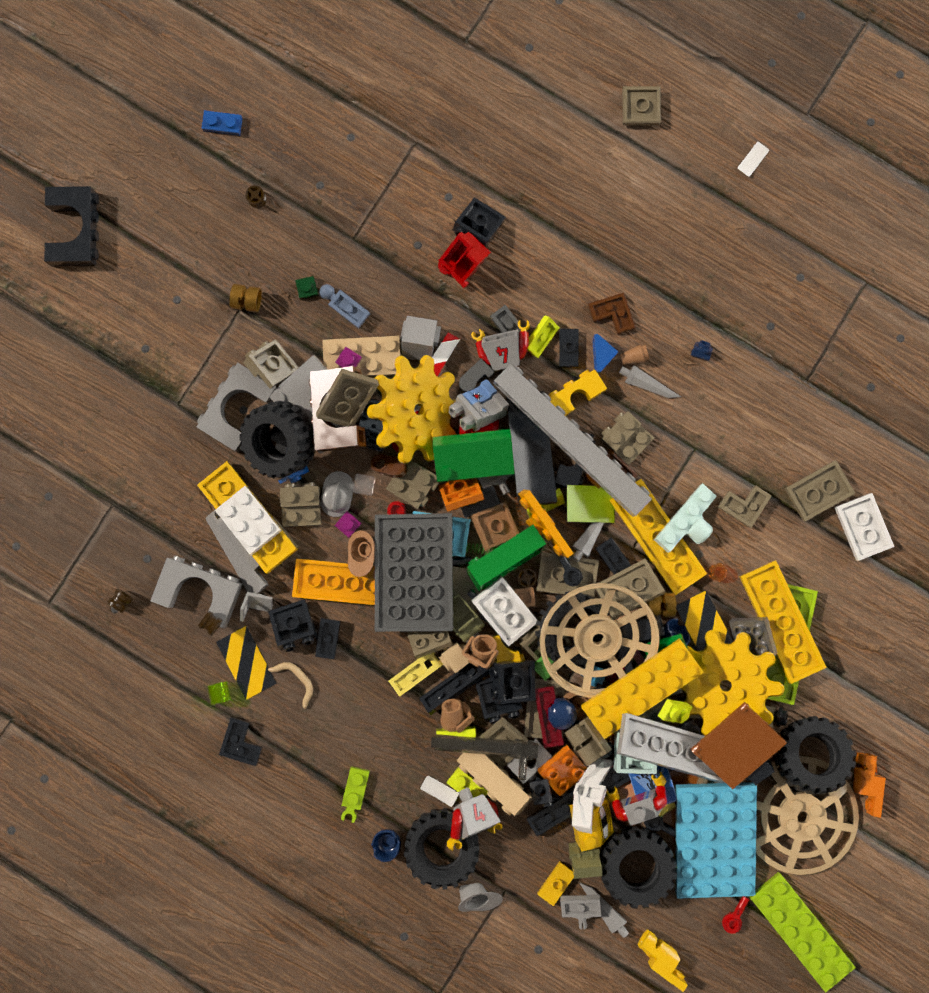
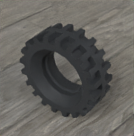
[535,591,610,669]
[404,808,479,890]

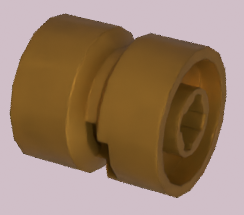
[229,284,262,312]
[646,593,676,618]

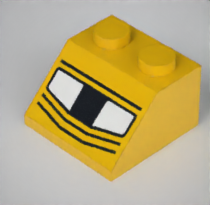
[569,796,614,852]

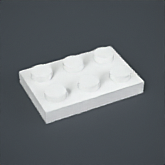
[215,486,282,555]
[834,493,894,561]
[471,576,537,647]

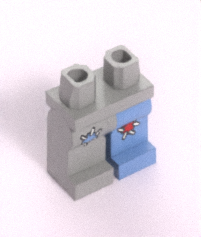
[449,379,509,432]

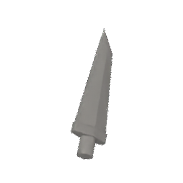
[619,366,681,398]
[572,522,604,562]
[580,883,629,938]

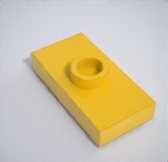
[537,861,574,906]

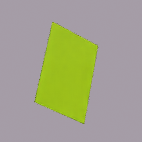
[567,485,614,523]

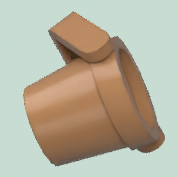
[462,634,499,669]
[440,698,474,733]

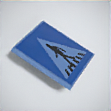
[628,765,677,804]

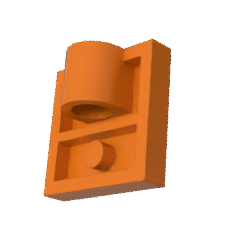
[438,478,484,512]
[537,745,587,796]

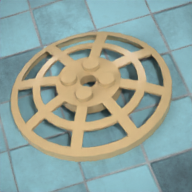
[539,583,659,698]
[750,755,859,875]

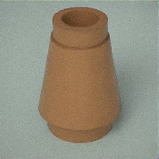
[620,345,649,365]

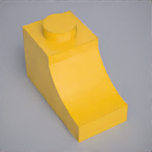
[492,635,525,662]

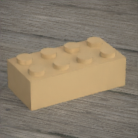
[323,336,401,379]

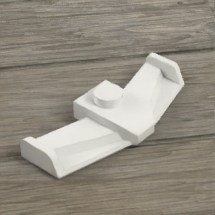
[572,758,614,834]

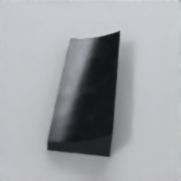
[506,391,557,508]

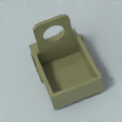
[453,593,486,643]
[569,841,602,879]

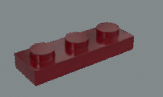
[535,685,564,748]

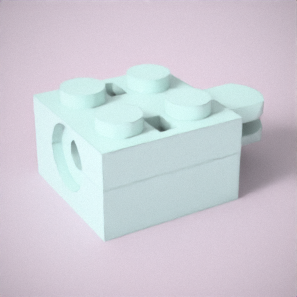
[614,729,657,774]

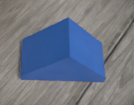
[592,334,618,375]

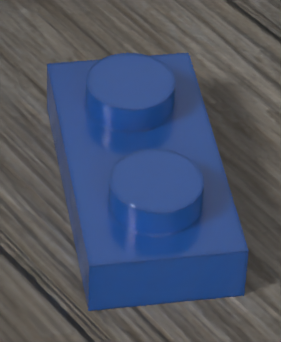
[201,110,242,136]

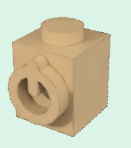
[439,641,469,673]

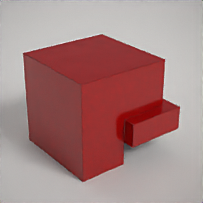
[438,232,491,284]

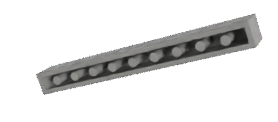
[493,364,652,517]

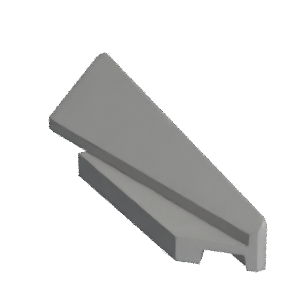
[206,510,269,594]

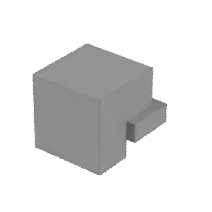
[400,316,441,361]

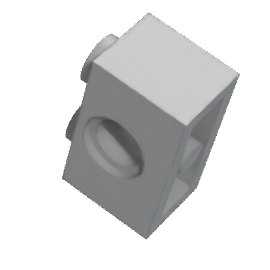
[507,738,552,784]

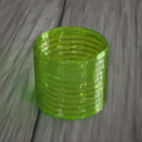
[207,681,231,705]

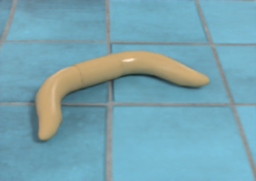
[268,662,313,709]

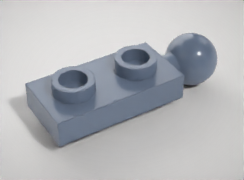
[320,284,370,329]

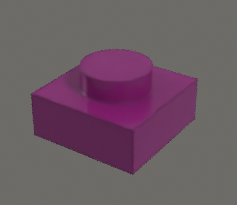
[335,347,362,368]
[334,511,362,538]

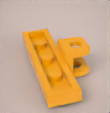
[518,489,574,558]

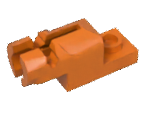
[853,752,886,818]

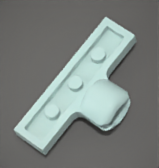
[654,483,717,553]

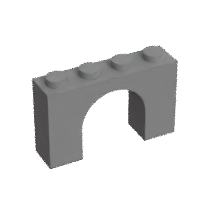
[196,362,278,453]
[151,555,243,628]

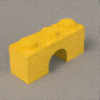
[548,369,607,416]

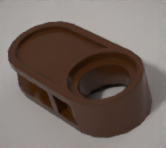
[371,454,408,478]

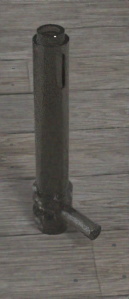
[431,734,538,780]

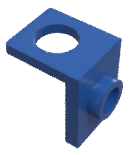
[278,466,309,484]

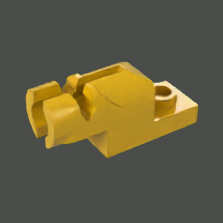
[638,930,688,992]

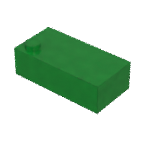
[433,429,515,482]
[467,525,546,592]

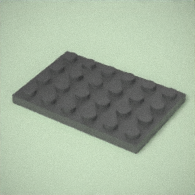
[375,513,453,632]

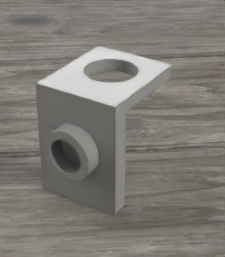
[240,592,273,622]

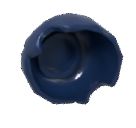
[661,619,690,646]
[548,697,578,730]
[371,829,401,862]

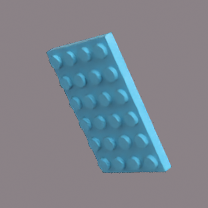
[676,782,757,898]

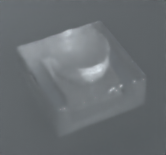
[353,474,375,496]

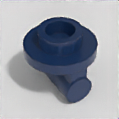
[690,340,713,361]

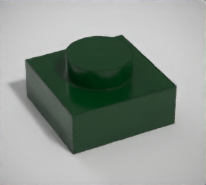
[295,276,319,300]

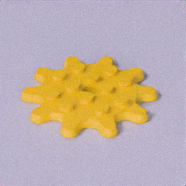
[367,355,457,464]
[681,630,784,736]

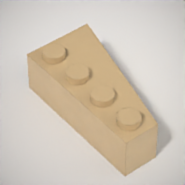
[456,743,533,816]

